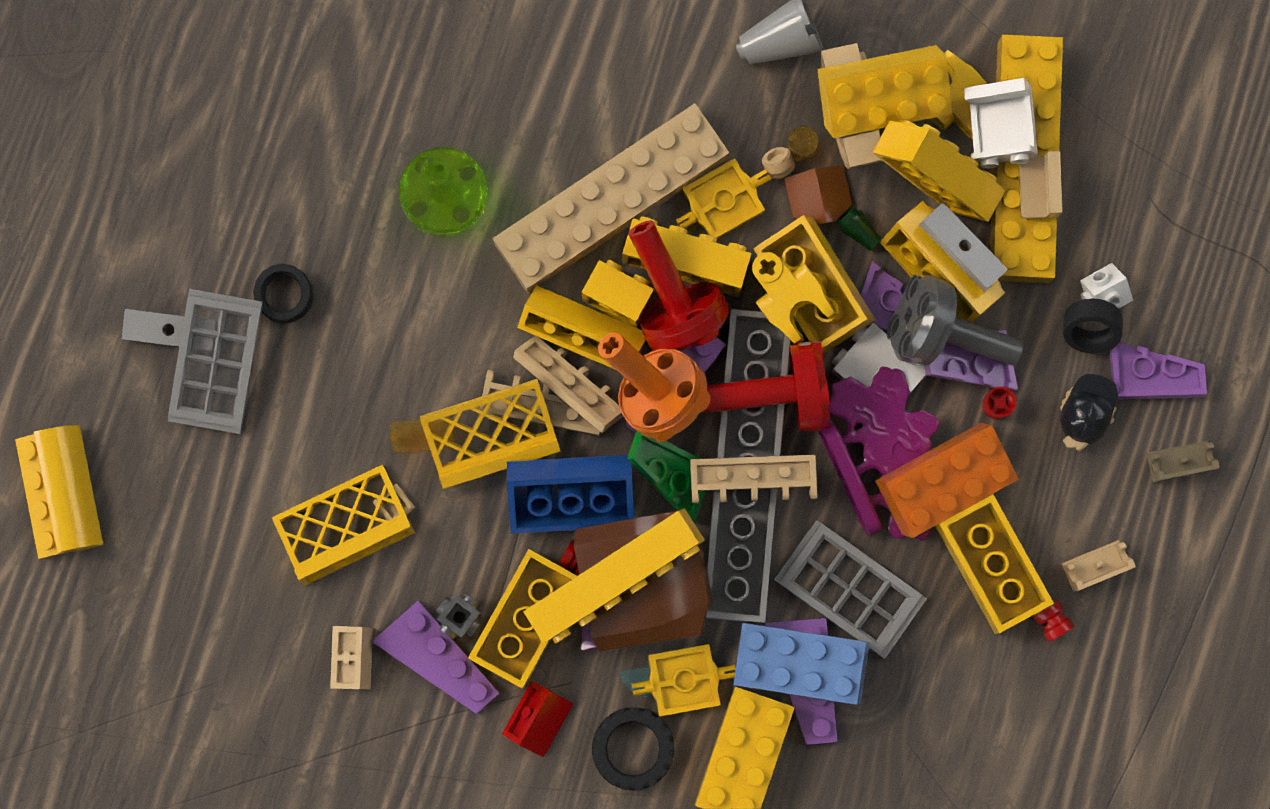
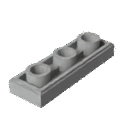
[919,203,1008,292]
[121,308,217,351]

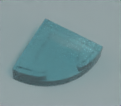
[619,667,654,698]

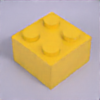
[581,260,654,328]

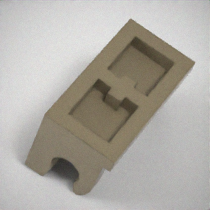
[1146,441,1220,483]

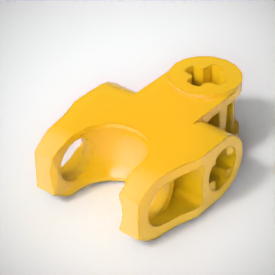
[930,50,987,140]
[752,252,837,344]

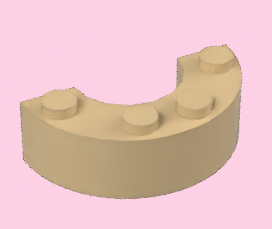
[821,43,883,169]

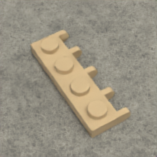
[513,336,624,433]
[480,370,600,436]
[690,455,817,503]

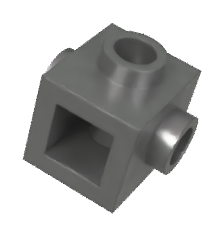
[436,594,482,640]

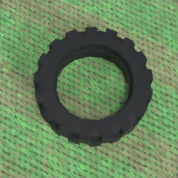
[592,707,674,791]

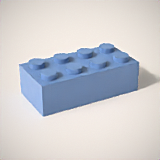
[733,623,870,705]

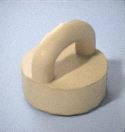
[762,147,795,179]

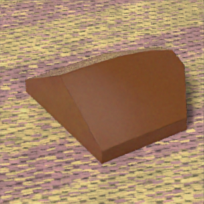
[784,165,852,225]

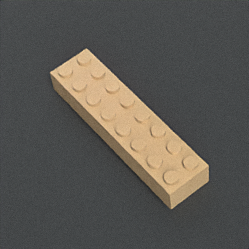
[492,103,729,294]

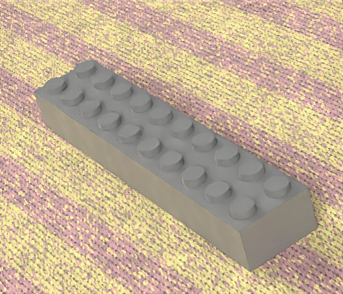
[706,309,790,624]

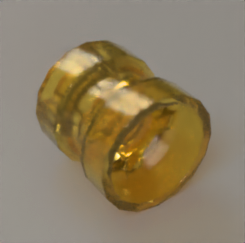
[787,126,819,161]

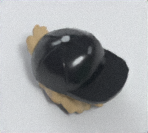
[1060,374,1118,451]

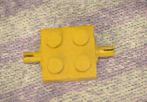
[676,158,771,239]
[631,644,736,717]

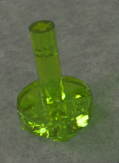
[399,147,488,237]

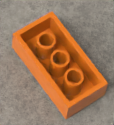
[875,423,1019,538]

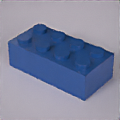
[507,455,634,534]

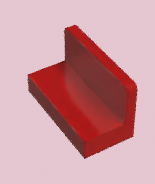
[502,680,573,757]

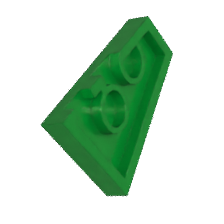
[627,431,706,522]

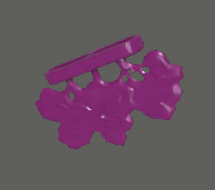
[818,366,940,541]

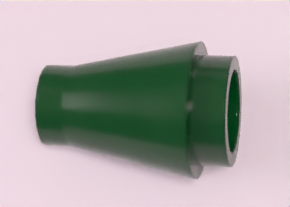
[837,206,882,251]

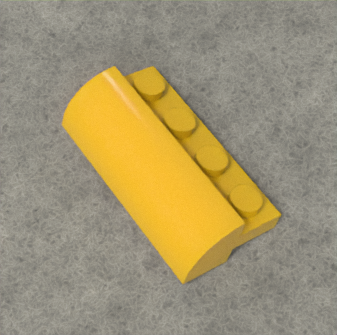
[15,425,103,559]

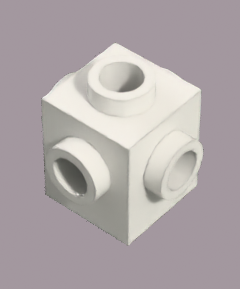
[1080,263,1133,309]

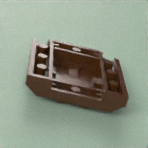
[574,510,713,651]

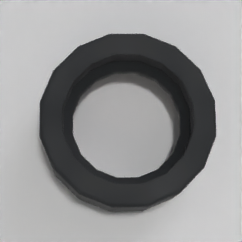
[253,264,314,324]
[1063,298,1123,354]

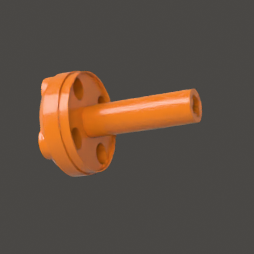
[598,332,710,442]

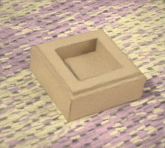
[373,483,415,521]

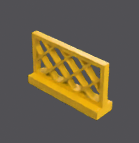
[419,379,561,489]
[272,464,415,586]

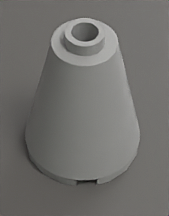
[736,0,823,65]

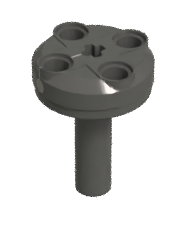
[887,275,1023,366]

